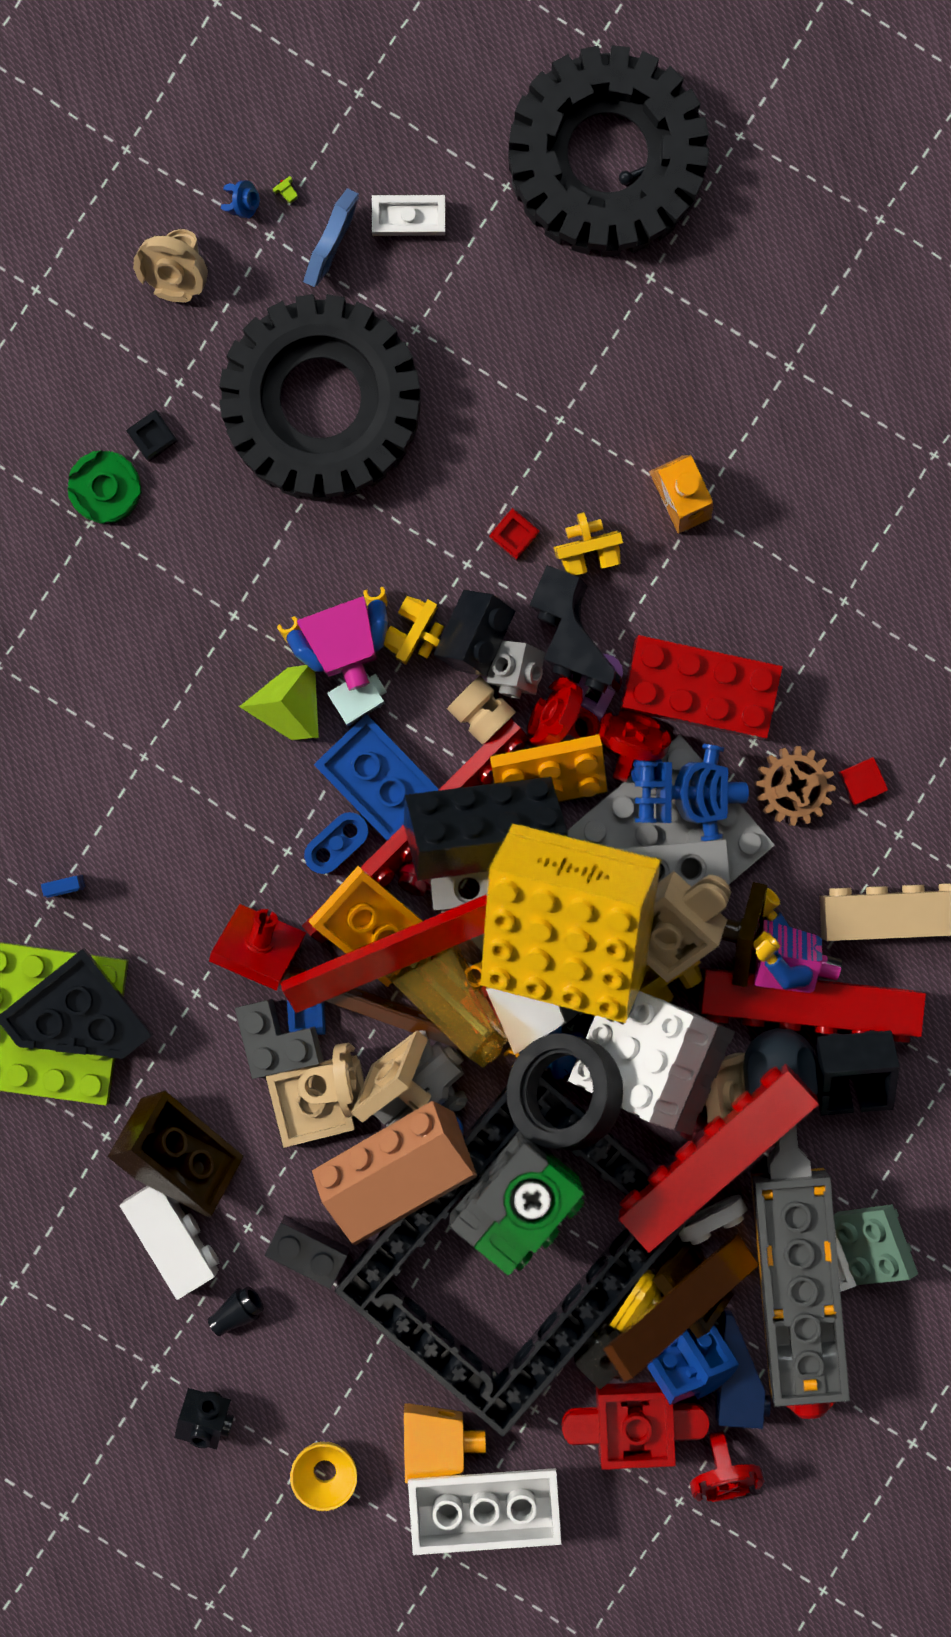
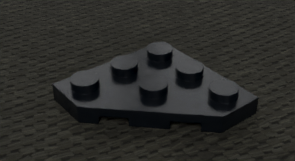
[0,948,154,1059]

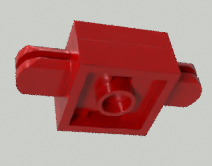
[561,1382,710,1470]

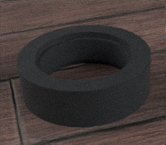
[507,1033,623,1150]

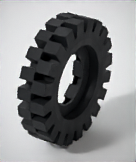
[508,45,709,257]
[219,294,420,501]

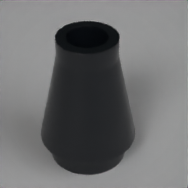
[208,1286,264,1336]

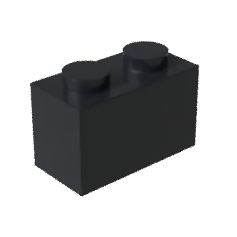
[434,590,516,677]
[264,1215,349,1289]

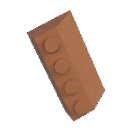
[312,1101,477,1245]

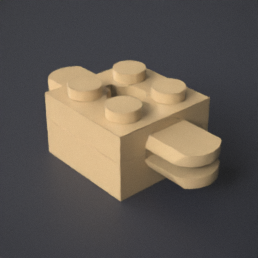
[646,871,731,982]

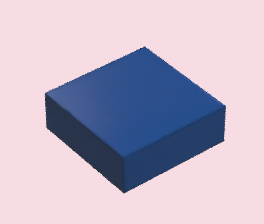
[41,875,86,898]
[287,999,326,1035]

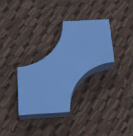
[303,188,359,287]

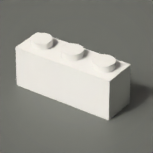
[119,1186,219,1300]

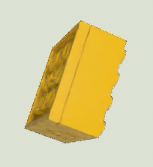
[480,824,661,1023]

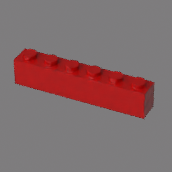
[698,967,926,1043]
[618,1064,819,1253]

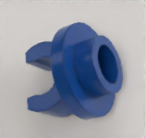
[221,180,260,218]

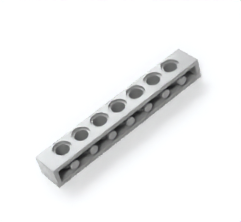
[431,839,730,913]

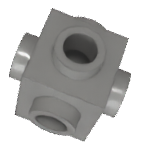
[487,640,545,699]

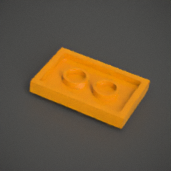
[490,734,608,802]
[309,866,423,987]

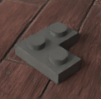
[235,998,324,1079]

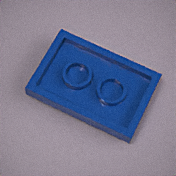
[314,714,439,841]

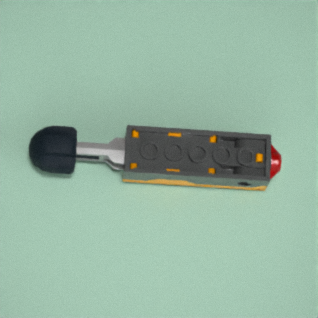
[743,1028,850,1419]

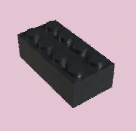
[404,777,568,881]

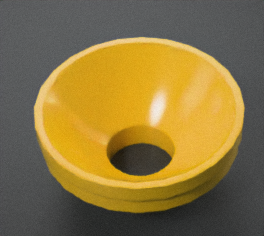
[610,1270,662,1332]
[290,1442,357,1511]

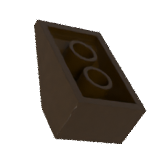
[107,1090,244,1217]

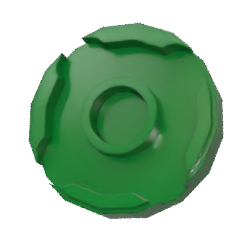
[67,450,141,524]

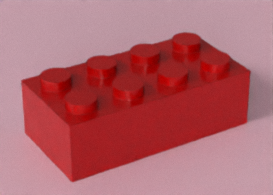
[620,635,783,740]

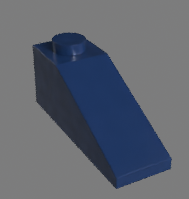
[715,1308,771,1429]

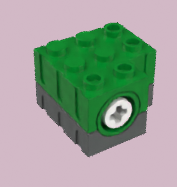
[450,1131,584,1276]

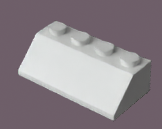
[408,1468,561,1555]

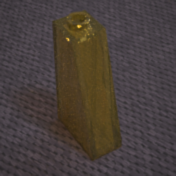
[385,945,508,1068]

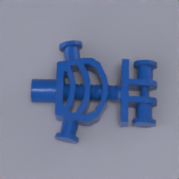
[635,744,749,841]

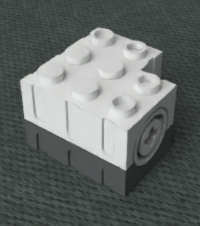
[568,991,735,1135]

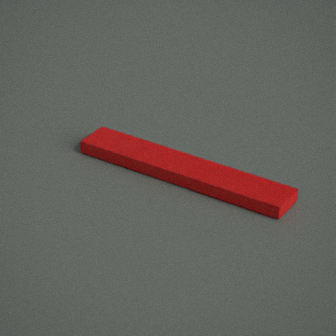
[280,895,487,1013]

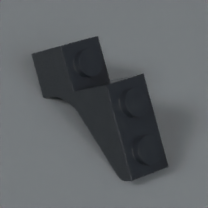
[530,565,622,694]

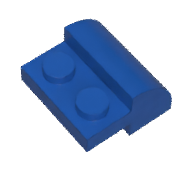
[647,1325,739,1405]

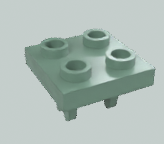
[834,1204,918,1285]

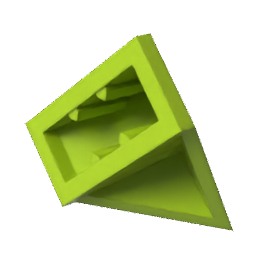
[239,665,319,740]

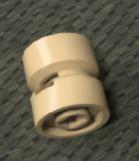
[447,676,516,745]

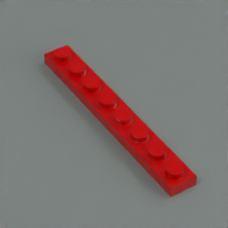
[302,718,529,943]

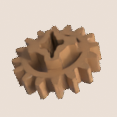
[754,746,836,826]

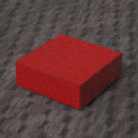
[489,508,540,561]
[838,757,888,805]

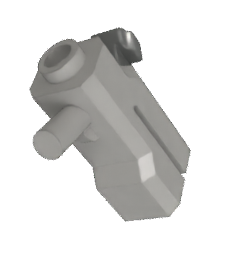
[374,1030,468,1127]

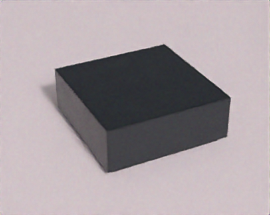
[126,409,178,462]

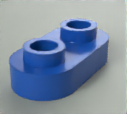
[304,812,369,874]

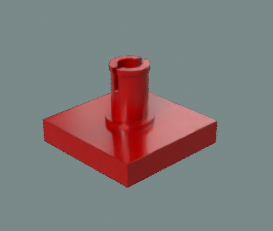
[209,904,306,991]

